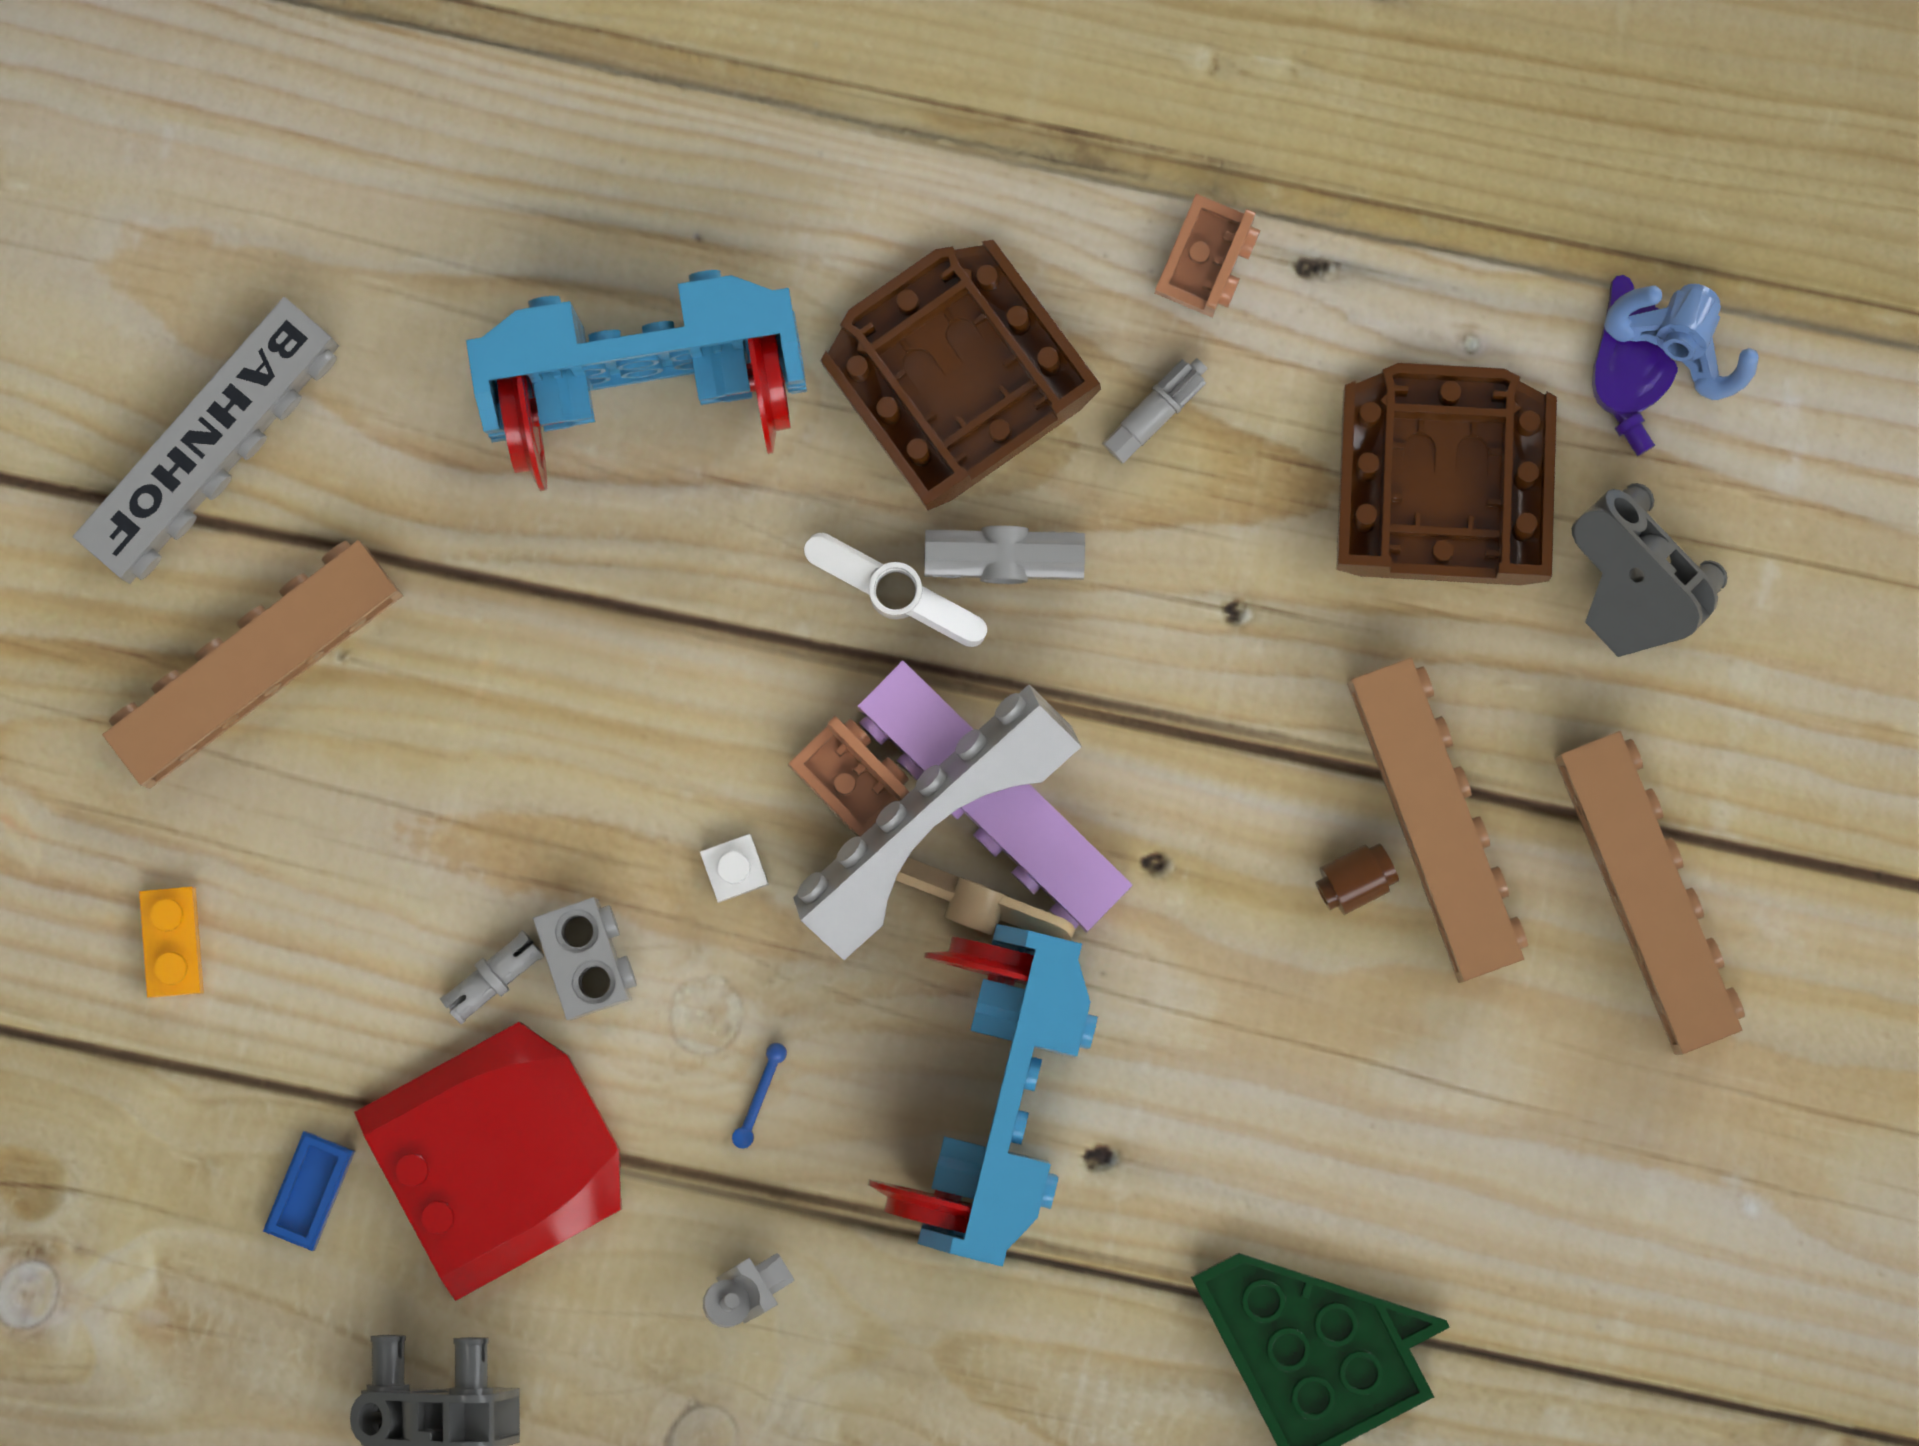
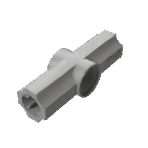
[924,526,1085,584]

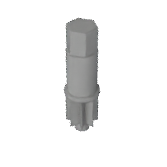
[1102,358,1207,463]

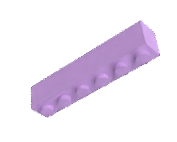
[858,660,1133,933]

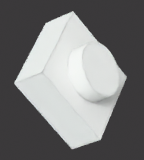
[700,834,769,903]

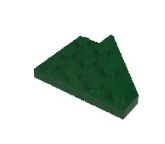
[1191,1253,1450,1446]

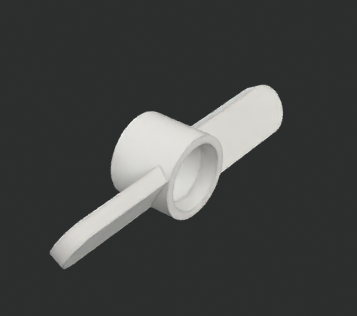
[804,533,987,647]

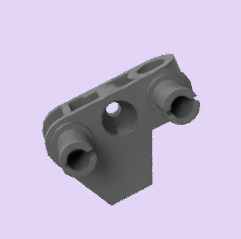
[1571,483,1728,657]
[350,1335,520,1446]

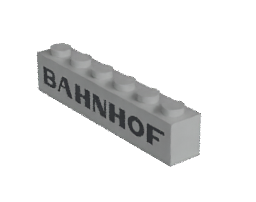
[72,297,339,584]

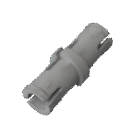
[440,930,544,1025]

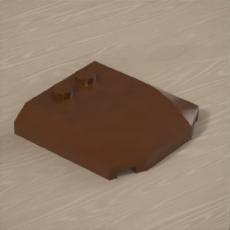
[820,240,1101,511]
[1336,363,1557,585]

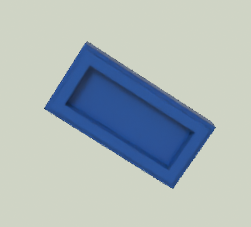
[263,1131,355,1251]

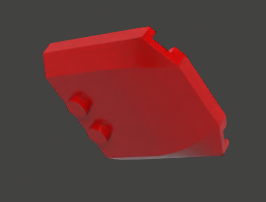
[354,1022,622,1301]

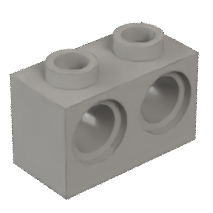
[533,897,637,1021]

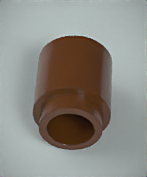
[1315,843,1399,915]

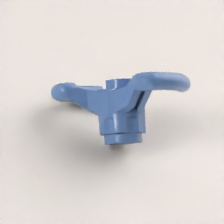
[1604,284,1759,400]

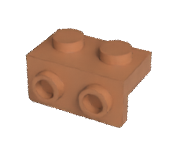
[1154,194,1261,318]
[788,716,909,837]

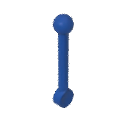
[732,1043,787,1149]

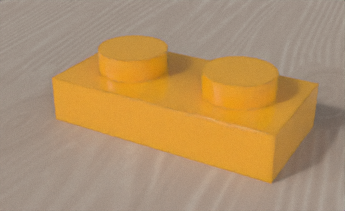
[139,886,204,998]

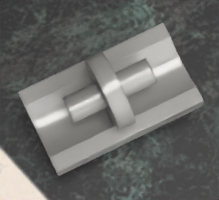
[703,1253,794,1328]

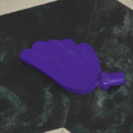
[1592,275,1678,457]

